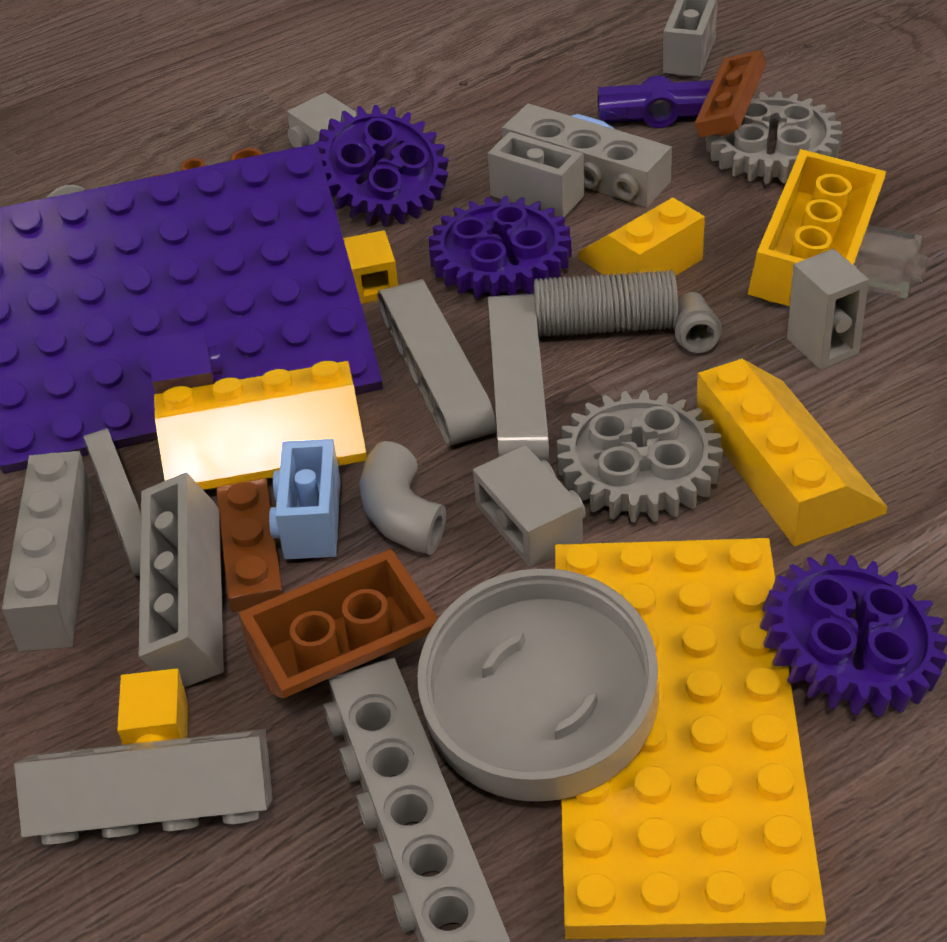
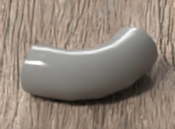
[358,441,446,556]

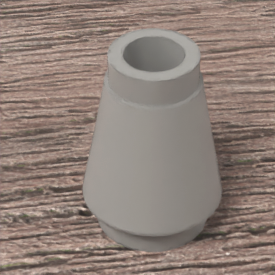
[675,292,722,353]

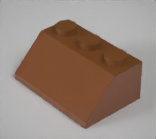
[238,548,438,698]

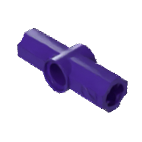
[597,75,714,128]

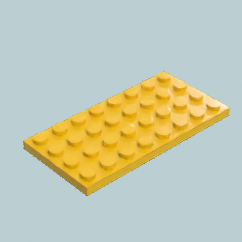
[555,538,826,940]

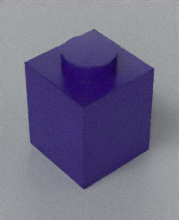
[146,329,223,394]

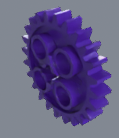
[315,105,449,226]
[428,196,572,298]
[760,554,947,717]

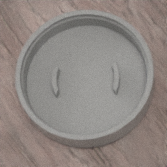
[417,568,659,801]

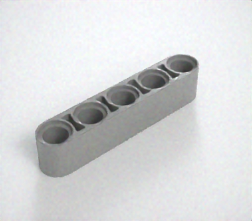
[377,279,496,447]
[488,294,550,464]

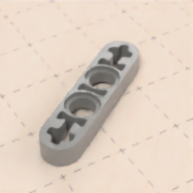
[83,428,141,577]

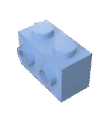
[269,439,341,559]

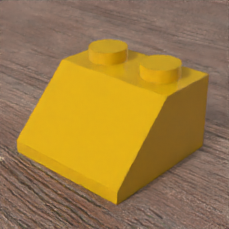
[578,198,705,292]

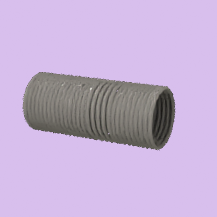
[534,269,678,338]

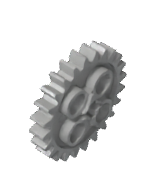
[705,92,842,184]
[557,390,723,522]

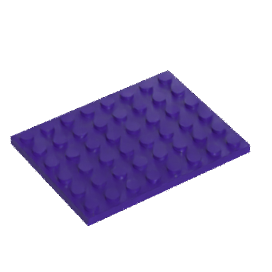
[0,143,382,474]

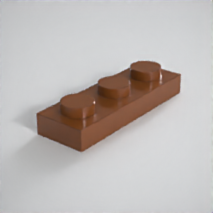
[694,49,767,138]
[217,478,283,612]

